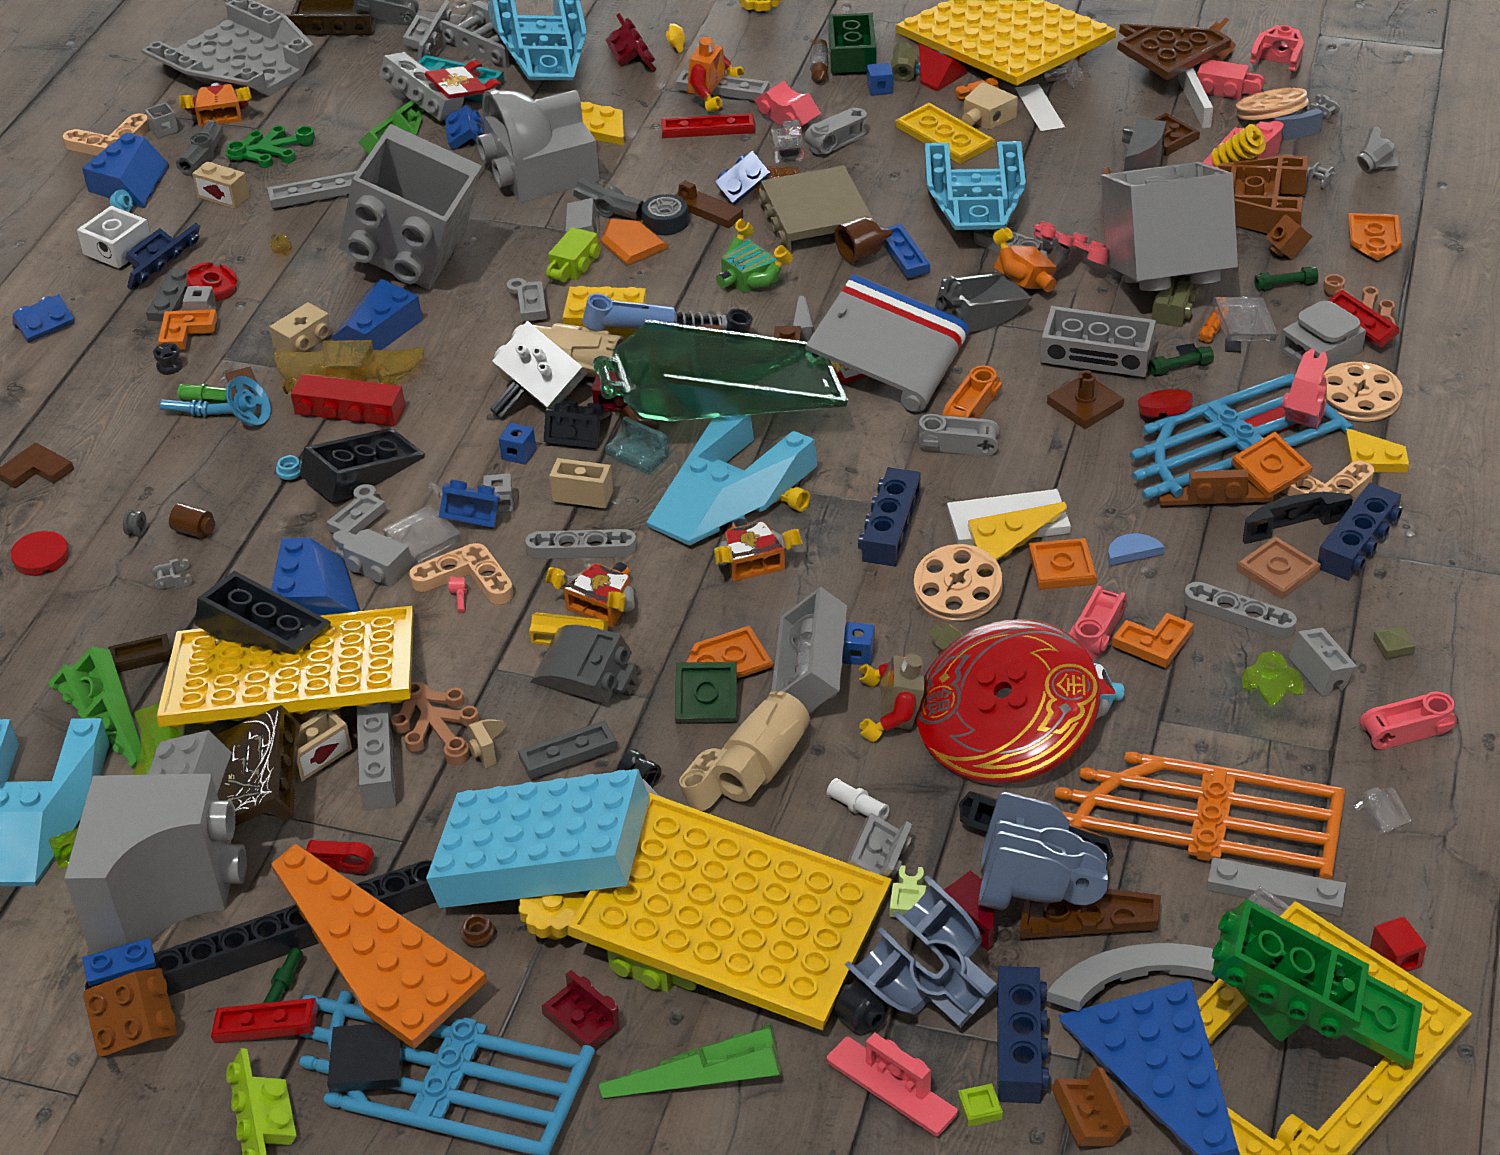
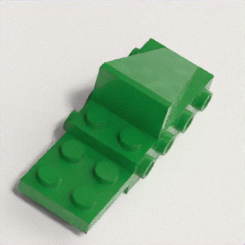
[1211,899,1422,1067]

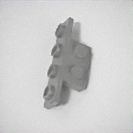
[402,0,451,62]

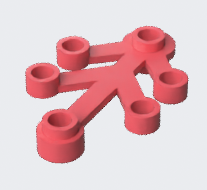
[1033,221,1109,265]

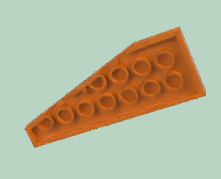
[271,843,487,1049]

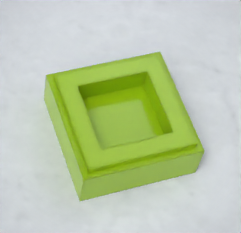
[958,1083,1003,1127]

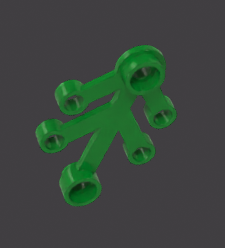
[225,125,315,168]

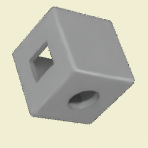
[145,102,179,138]
[182,286,217,310]
[483,473,514,513]

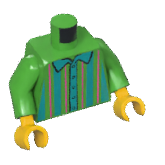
[716,219,793,293]

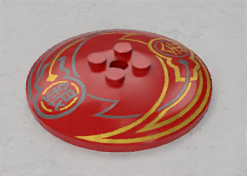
[916,619,1101,785]

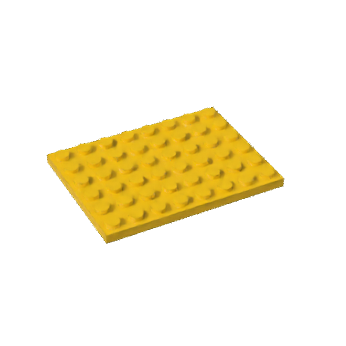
[896,0,1116,86]
[157,606,414,728]
[568,793,892,1030]

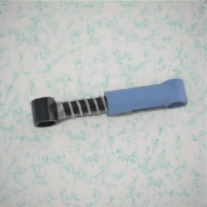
[582,293,753,345]

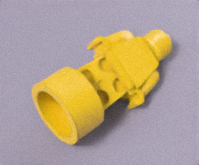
[775,487,810,512]

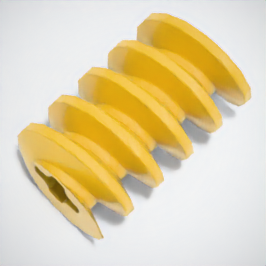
[1212,124,1266,168]

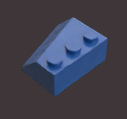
[82,132,169,208]
[332,279,422,359]
[271,538,359,616]

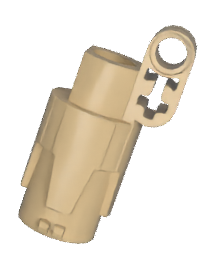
[499,323,625,381]
[679,690,810,811]

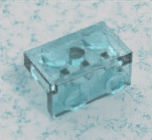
[605,417,669,474]

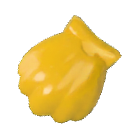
[666,23,685,54]

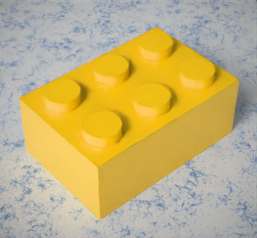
[562,286,647,344]

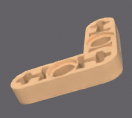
[63,113,150,156]
[1281,461,1374,499]
[409,543,513,604]

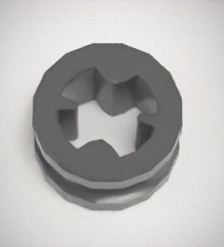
[123,510,146,536]

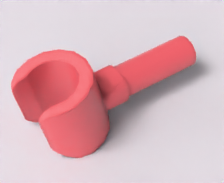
[448,576,467,613]

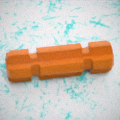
[955,77,999,100]
[1198,305,1228,343]

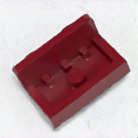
[541,970,620,1049]

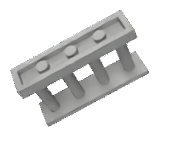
[441,0,510,68]

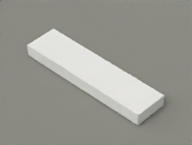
[1178,67,1213,128]

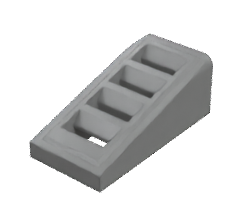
[793,296,813,349]

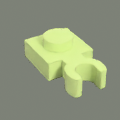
[890,865,926,917]

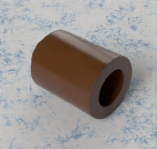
[169,503,215,538]

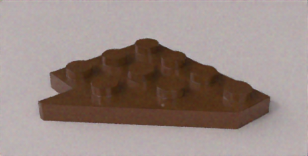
[1117,23,1231,80]

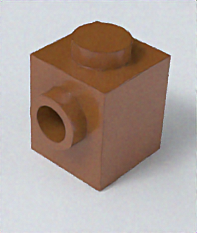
[1265,214,1313,260]

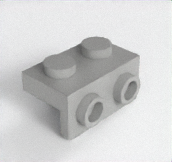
[847,813,912,878]

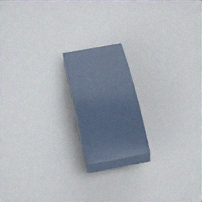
[1273,108,1323,140]

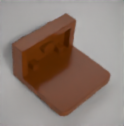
[83,968,178,1057]

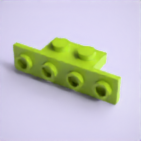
[226,1048,297,1155]

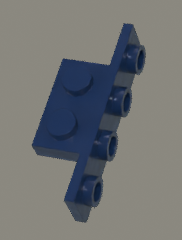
[125,222,201,290]

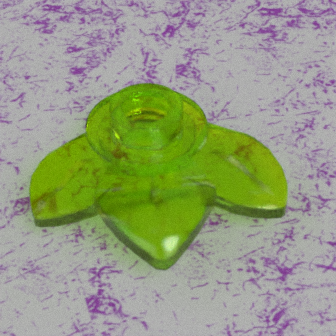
[1242,651,1304,706]

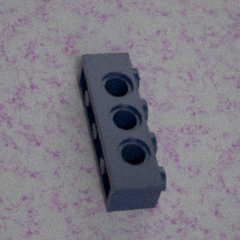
[858,467,921,567]
[1317,482,1403,581]
[997,966,1049,1104]

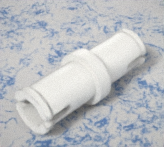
[827,778,890,821]

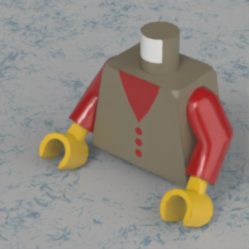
[859,653,924,742]

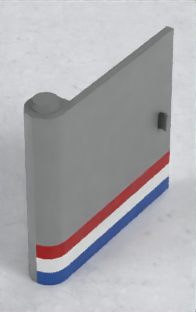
[805,274,969,412]

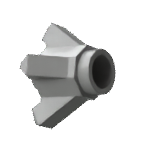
[1357,126,1400,172]

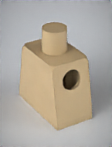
[962,82,1018,129]

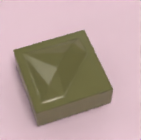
[1373,626,1415,659]

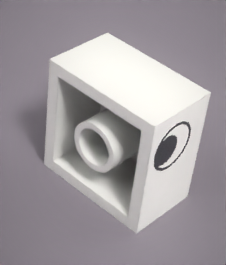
[77,206,150,269]

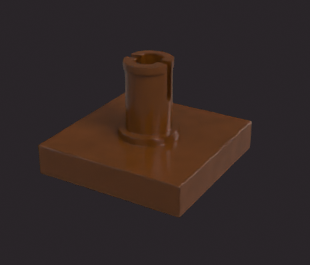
[1047,370,1124,429]

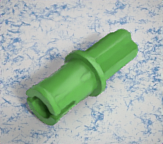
[178,383,232,403]

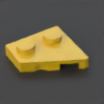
[1345,429,1409,473]

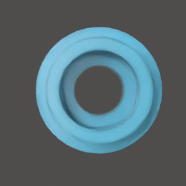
[110,190,132,212]
[276,455,302,480]

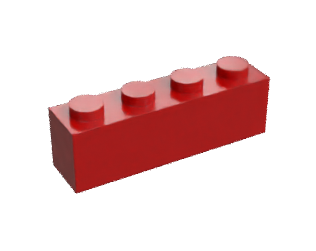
[291,374,405,427]

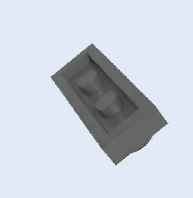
[146,268,189,322]
[518,720,617,779]

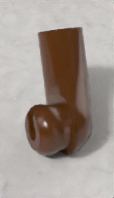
[622,404,658,428]

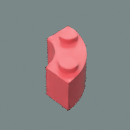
[754,81,821,128]

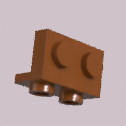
[1051,1067,1130,1146]

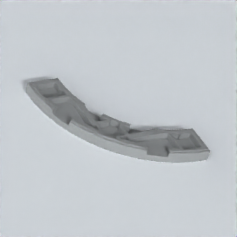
[1047,943,1216,1011]

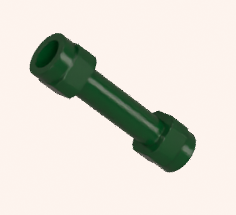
[1254,266,1318,291]
[1149,346,1214,376]

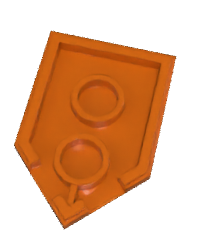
[1348,213,1402,261]
[601,219,669,265]
[686,626,774,679]

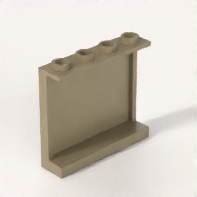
[758,165,873,253]

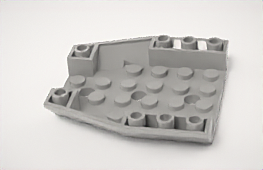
[141,0,314,96]

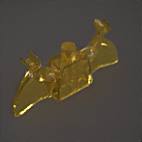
[274,340,424,394]

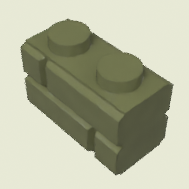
[1152,275,1198,327]

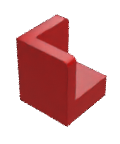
[1370,917,1427,972]

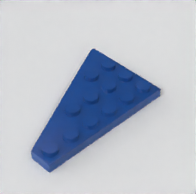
[1059,979,1240,1155]

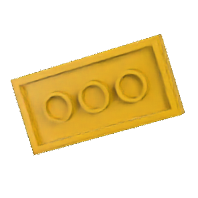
[896,103,995,164]

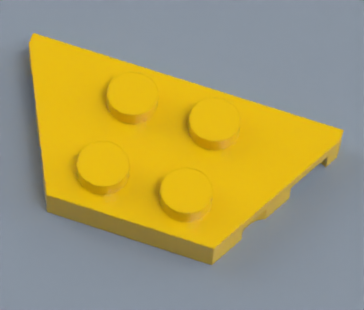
[581,102,624,145]

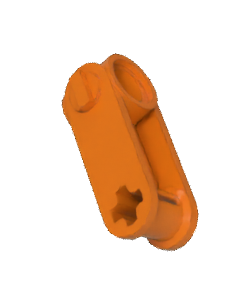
[942,365,1002,419]

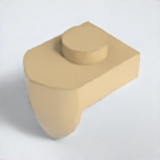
[467,719,506,768]

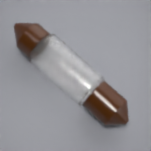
[810,39,828,83]

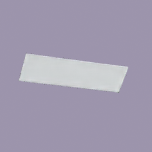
[1015,84,1065,131]

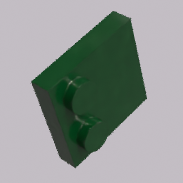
[675,662,737,724]

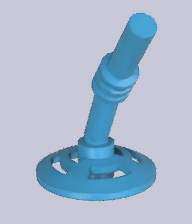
[160,376,271,426]

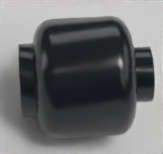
[835,981,886,1034]

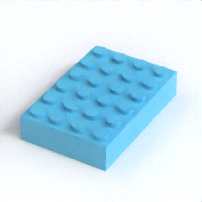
[426,769,649,908]

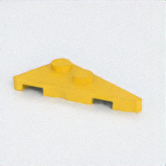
[968,502,1067,572]

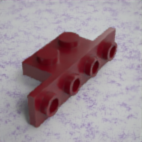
[605,13,656,72]

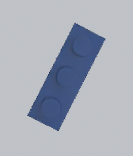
[883,224,930,278]

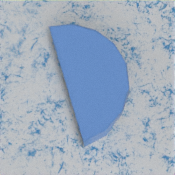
[1108,533,1164,566]

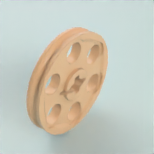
[1236,88,1309,120]
[1324,362,1402,422]
[914,544,1002,621]

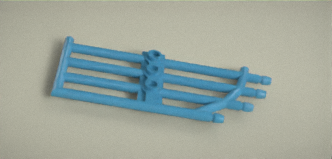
[1130,373,1354,499]
[299,991,595,1155]

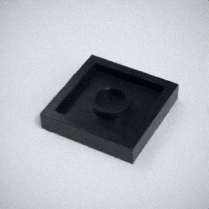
[327,1023,404,1093]

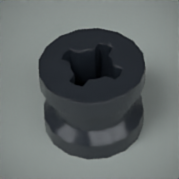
[153,343,183,375]

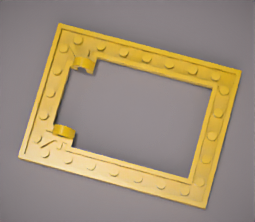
[1198,901,1472,1155]

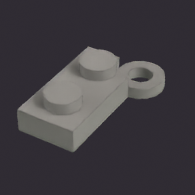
[506,278,547,322]
[326,484,387,535]

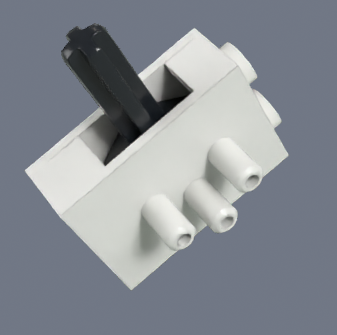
[490,321,587,419]

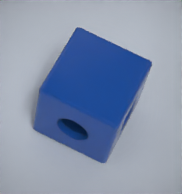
[867,63,893,96]
[499,423,536,465]
[842,622,875,666]

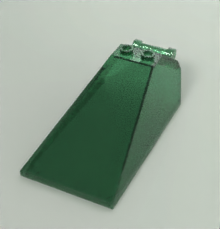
[593,319,848,421]

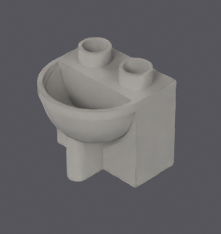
[476,89,600,203]

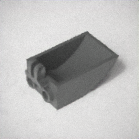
[1122,118,1167,172]
[935,273,1032,332]
[531,625,638,704]

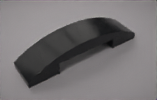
[1242,492,1353,544]

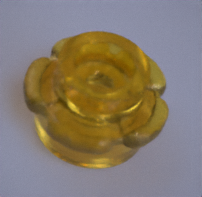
[270,232,292,256]

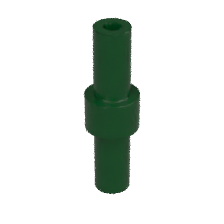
[263,948,303,1003]

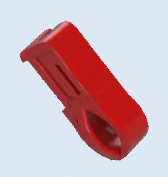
[306,840,374,875]

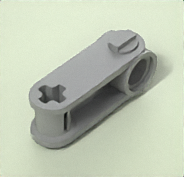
[805,108,867,155]
[918,414,1000,456]

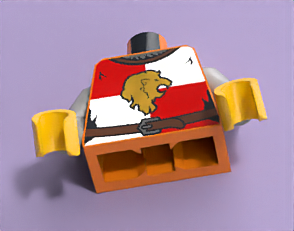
[714,519,803,582]
[545,562,635,627]

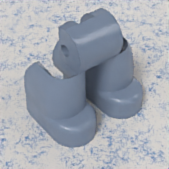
[978,792,1108,910]
[845,875,998,1027]

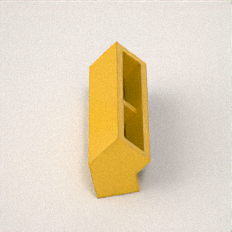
[529,612,608,645]

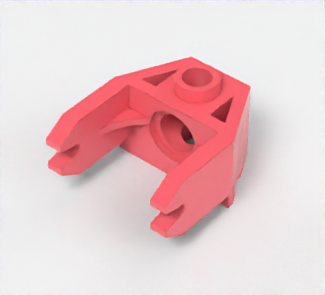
[1250,25,1304,72]
[1282,348,1328,429]

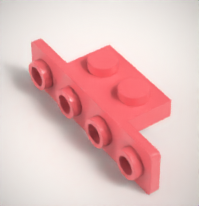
[826,1032,958,1137]

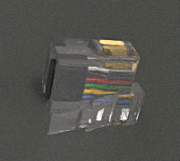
[770,120,804,163]

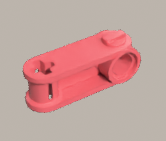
[1069,585,1127,659]
[1359,691,1457,750]

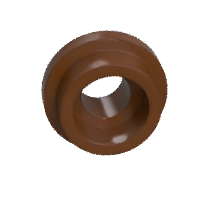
[460,914,494,946]

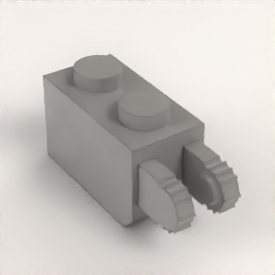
[332,529,412,587]

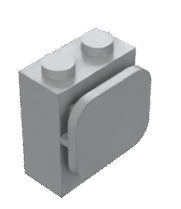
[1279,301,1366,371]

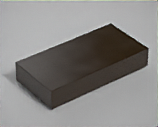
[108,633,171,673]

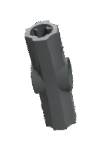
[176,120,223,176]
[573,177,644,221]

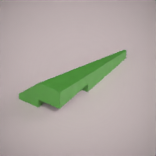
[358,100,425,154]
[48,646,146,768]
[598,1022,782,1098]

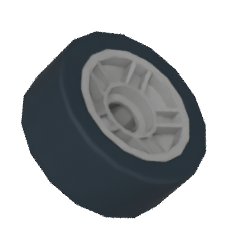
[642,194,689,236]

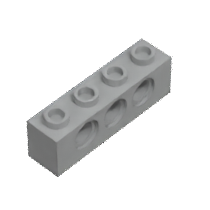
[379,52,464,121]
[357,702,396,810]

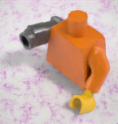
[993,227,1072,292]

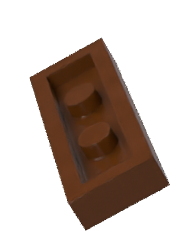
[675,180,743,229]

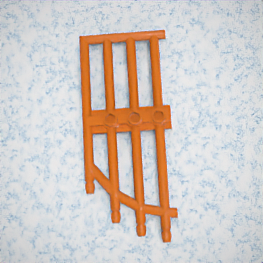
[1055,751,1346,880]

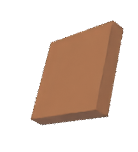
[1237,536,1321,599]

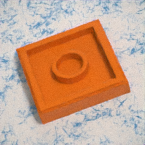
[1231,432,1313,499]
[1028,538,1097,590]

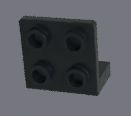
[543,400,611,448]

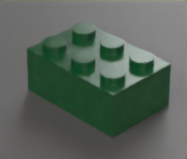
[828,12,876,74]

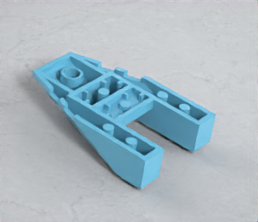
[487,0,587,80]
[924,141,1026,230]
[646,405,818,545]
[0,718,110,886]

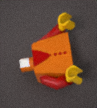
[687,37,744,112]
[179,83,252,127]

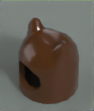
[835,217,892,264]

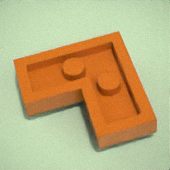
[157,309,217,350]
[1112,613,1194,668]

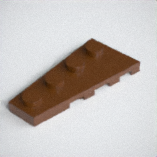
[1019,888,1161,939]

